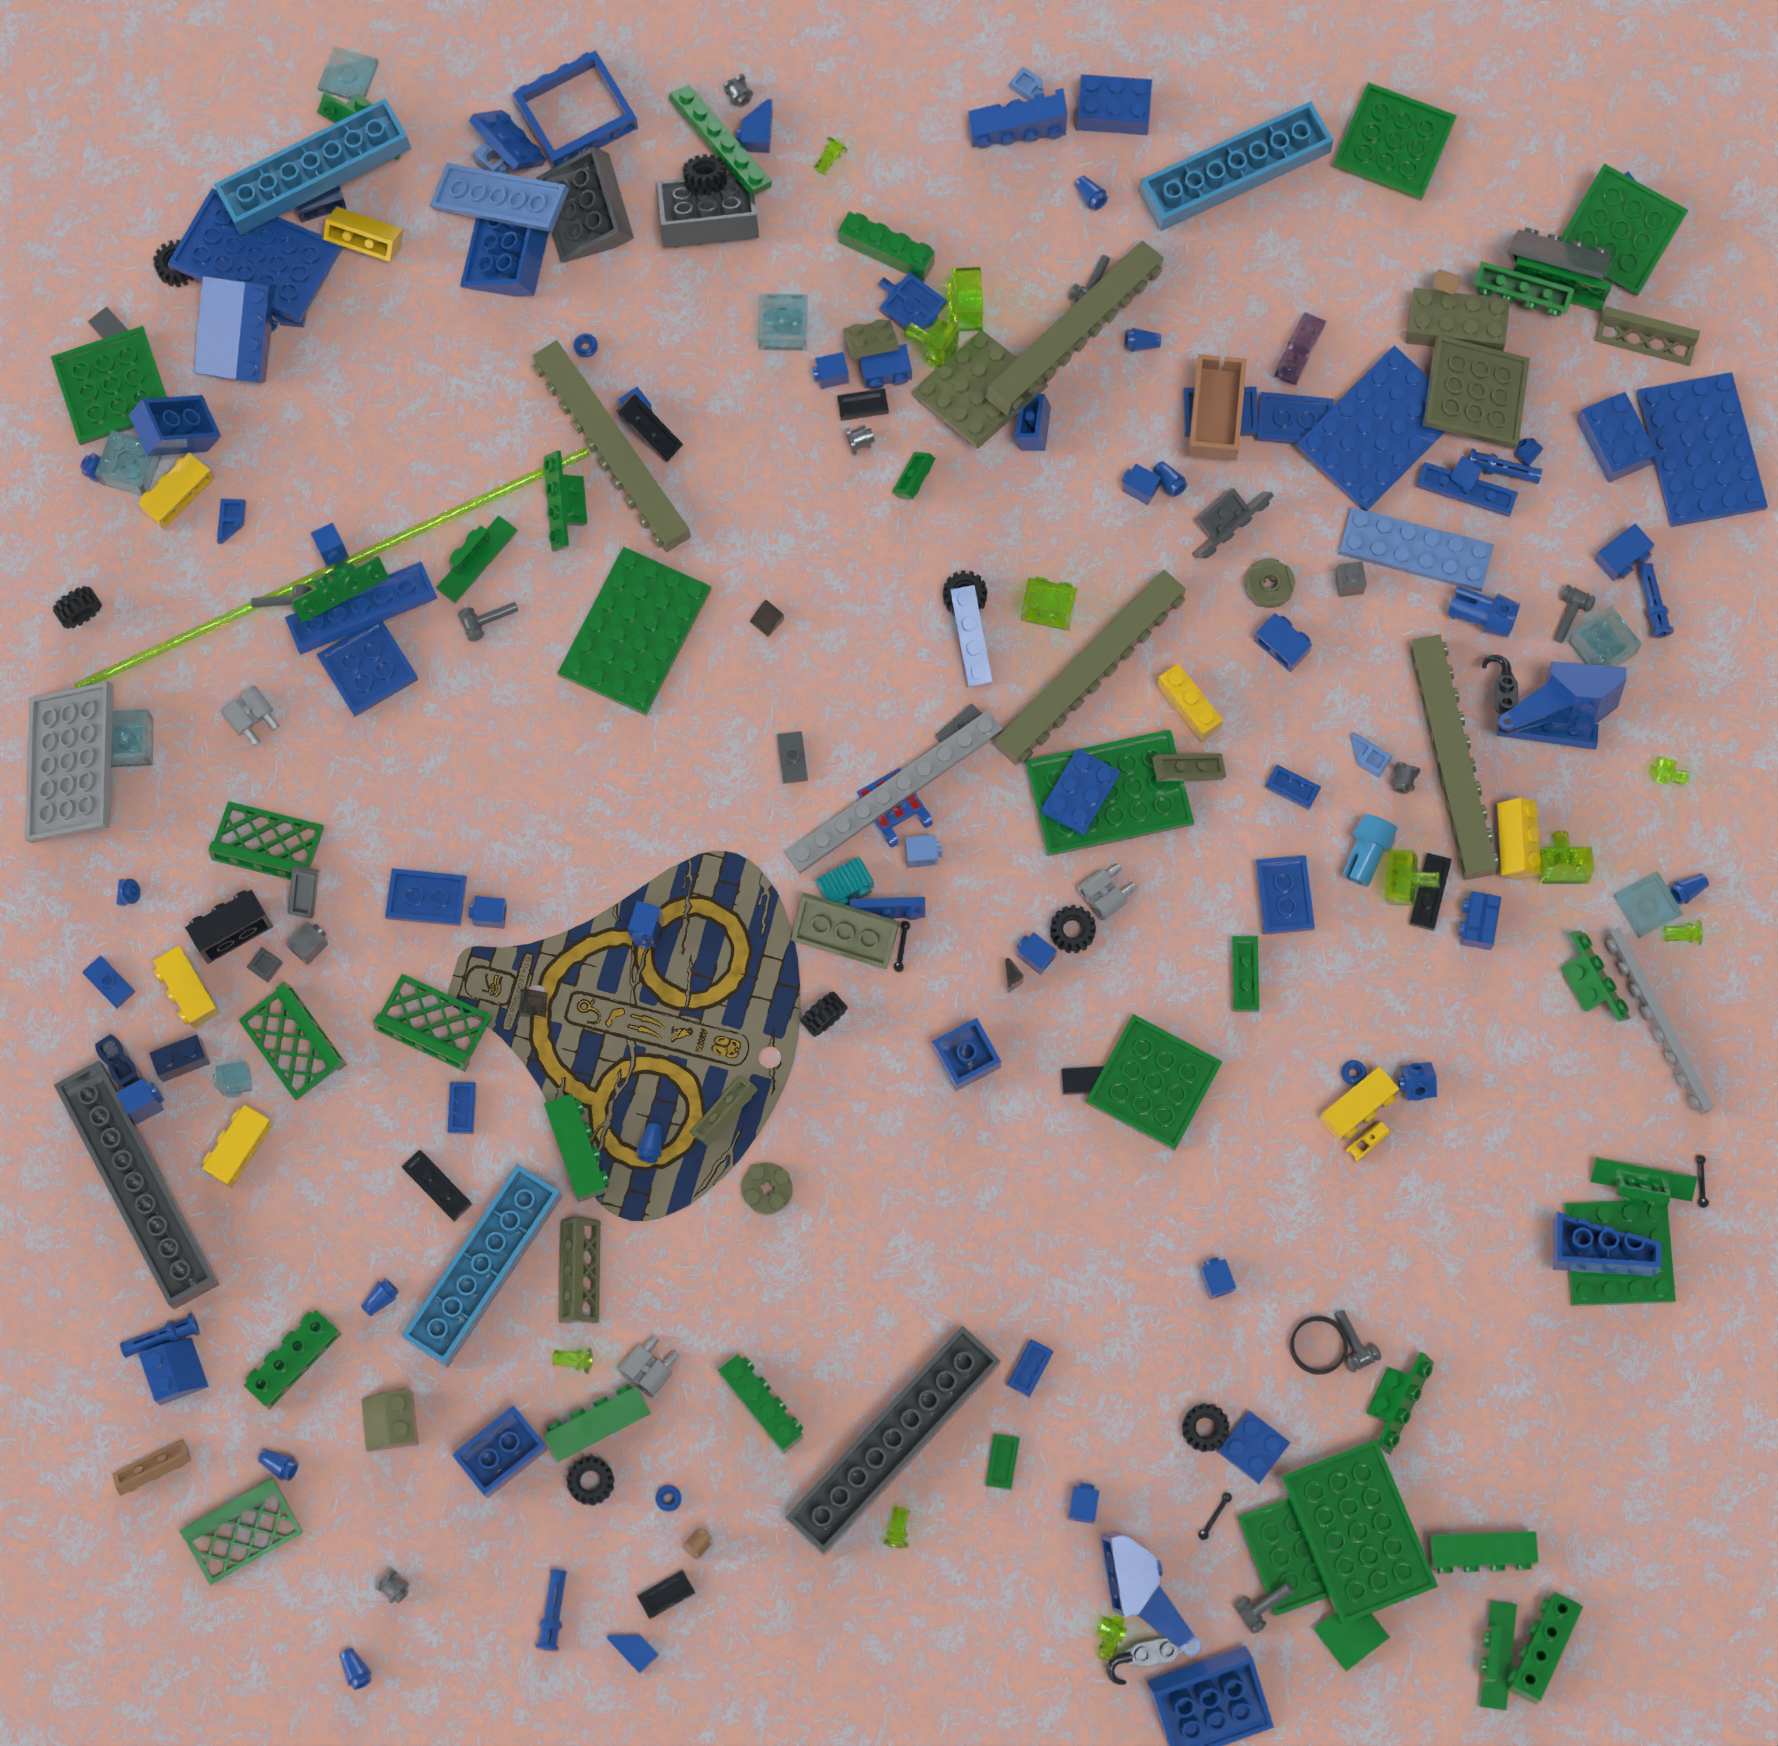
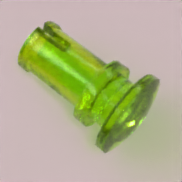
[813,137,848,175]
[1664,920,1703,945]
[553,1348,593,1374]
[883,1507,909,1549]

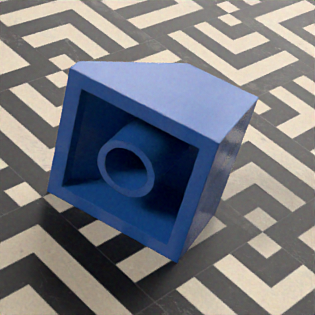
[138,1338,209,1406]

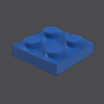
[1217,1410,1291,1485]

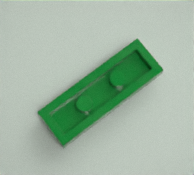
[1232,936,1259,1012]

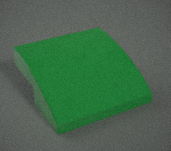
[1314,1613,1390,1671]

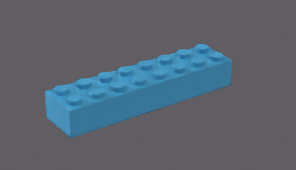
[214,98,411,235]
[1140,101,1333,231]
[402,1164,562,1368]

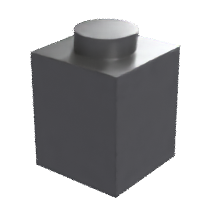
[1335,561,1367,597]
[286,922,328,966]

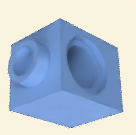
[473,141,511,174]
[906,835,942,868]

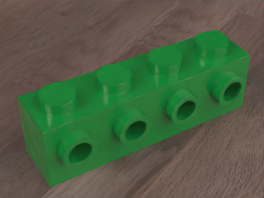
[838,211,935,282]
[1473,261,1575,317]
[544,1093,610,1202]
[243,1310,341,1410]
[718,1354,804,1455]
[544,1384,651,1463]
[1428,1531,1539,1574]
[1507,1592,1583,1704]

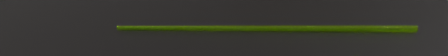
[74,447,590,688]

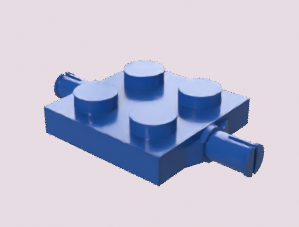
[878,272,948,338]

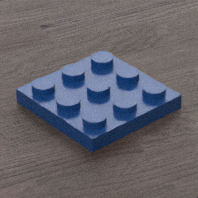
[316,621,419,717]

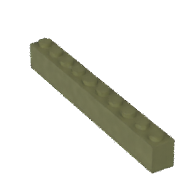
[985,240,1164,416]
[532,340,691,553]
[995,569,1186,766]
[1409,634,1499,881]

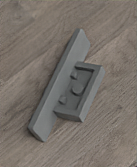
[1192,488,1274,558]

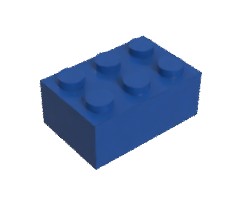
[1077,74,1152,135]
[1577,392,1657,483]
[129,395,221,456]
[452,1405,548,1499]

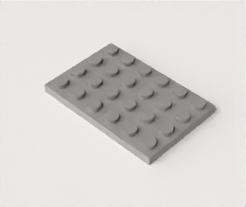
[26,681,113,843]

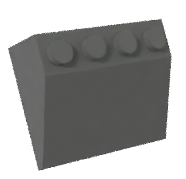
[536,146,634,263]
[657,173,759,248]
[1507,227,1613,281]

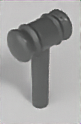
[1069,255,1110,302]
[251,584,310,614]
[1554,584,1596,643]
[458,602,519,641]
[1335,1310,1381,1373]
[1234,1583,1294,1634]

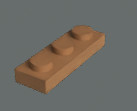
[112,1439,192,1496]

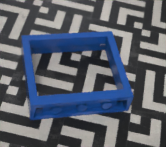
[512,50,638,168]

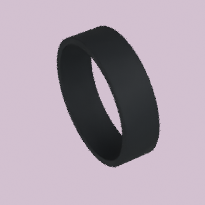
[1290,1316,1348,1375]

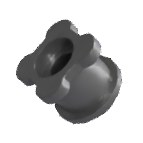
[723,74,753,106]
[846,425,875,455]
[1390,762,1420,794]
[375,1569,409,1603]

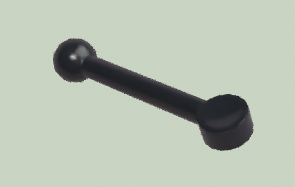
[894,921,911,973]
[1696,1155,1709,1208]
[1198,1492,1232,1540]

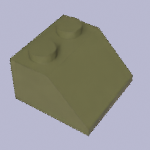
[362,1390,419,1452]

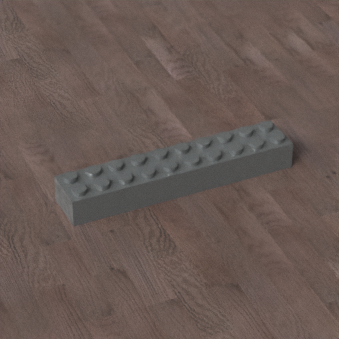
[54,1061,220,1310]
[785,1326,1001,1556]

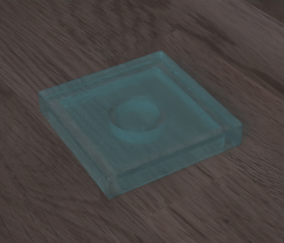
[318,46,379,100]
[1613,871,1683,938]

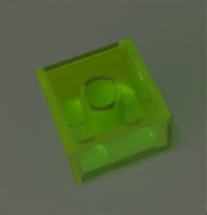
[947,267,983,332]
[1021,577,1077,631]

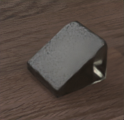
[750,600,784,637]
[1005,958,1024,993]
[519,989,548,1018]

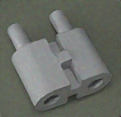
[221,686,280,746]
[1077,864,1138,920]
[618,1335,679,1398]

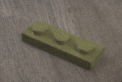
[1152,753,1226,781]
[690,1076,758,1146]

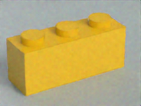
[323,207,403,262]
[138,452,214,530]
[1157,663,1223,743]
[1497,797,1541,880]
[153,945,220,1029]
[1319,1066,1399,1142]
[202,1104,274,1189]

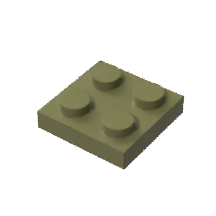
[843,319,899,359]

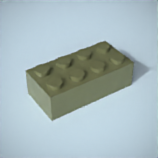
[1405,288,1510,351]

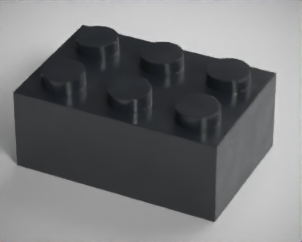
[185,889,274,964]

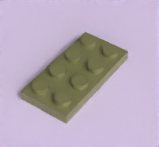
[791,893,900,969]

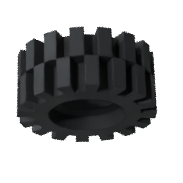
[683,154,727,196]
[153,240,195,287]
[943,570,987,616]
[53,586,102,629]
[1050,905,1096,953]
[800,991,848,1037]
[1182,1403,1230,1452]
[566,1456,615,1506]

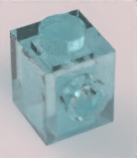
[212,1061,253,1098]

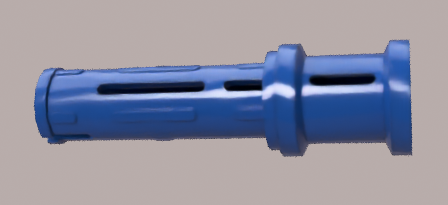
[1468,448,1542,484]
[1638,563,1674,638]
[120,1313,200,1358]
[535,1569,567,1652]

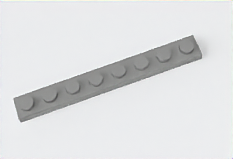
[1606,927,1714,1116]

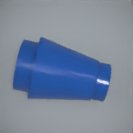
[1075,175,1108,210]
[1125,328,1161,352]
[1153,461,1187,497]
[1670,873,1709,905]
[636,1123,662,1163]
[361,1278,399,1316]
[258,1449,299,1481]
[339,1648,372,1690]

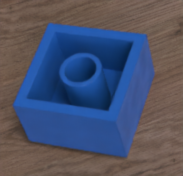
[932,1018,1001,1091]

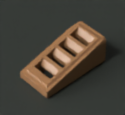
[1432,269,1461,294]
[682,1528,713,1560]

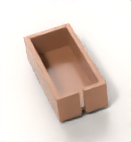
[1188,354,1247,460]

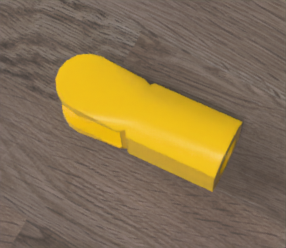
[1346,1121,1390,1163]

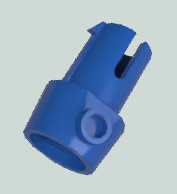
[1447,586,1520,638]

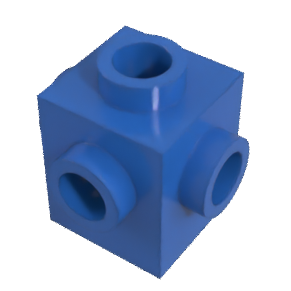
[1398,1062,1437,1101]

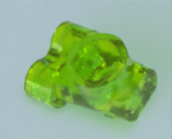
[1649,756,1690,786]
[1096,1615,1127,1661]

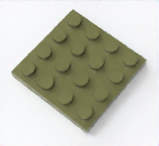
[912,330,1048,449]
[1423,335,1530,449]

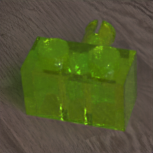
[905,318,959,369]
[1538,831,1595,884]
[1384,849,1441,906]

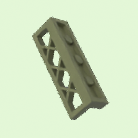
[1595,306,1700,366]
[559,1218,601,1324]

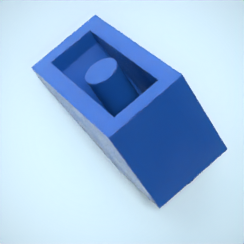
[736,99,773,153]

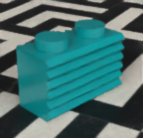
[816,856,874,906]

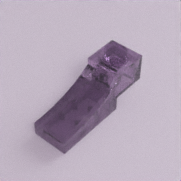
[1274,312,1327,385]

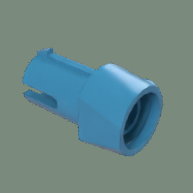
[1341,814,1397,887]

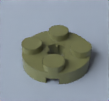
[1245,558,1295,608]
[742,1163,793,1215]

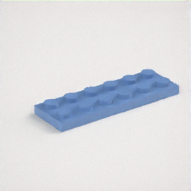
[430,163,569,232]
[1338,507,1494,592]

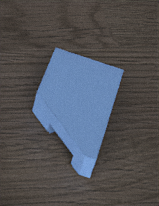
[1009,67,1044,101]
[1351,732,1392,778]

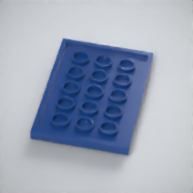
[168,188,342,324]
[1295,345,1446,511]
[1636,372,1768,527]

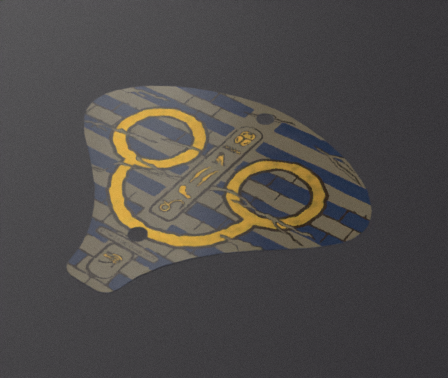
[448,851,800,1221]

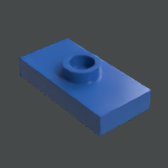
[1265,765,1321,810]
[82,955,135,1009]
[447,1082,477,1134]
[1007,1339,1054,1398]

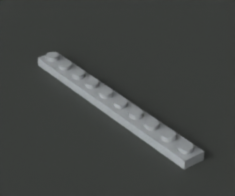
[785,710,1003,874]

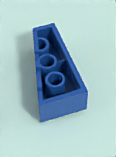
[968,88,1068,148]
[1553,1211,1661,1276]

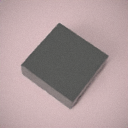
[247,948,283,983]

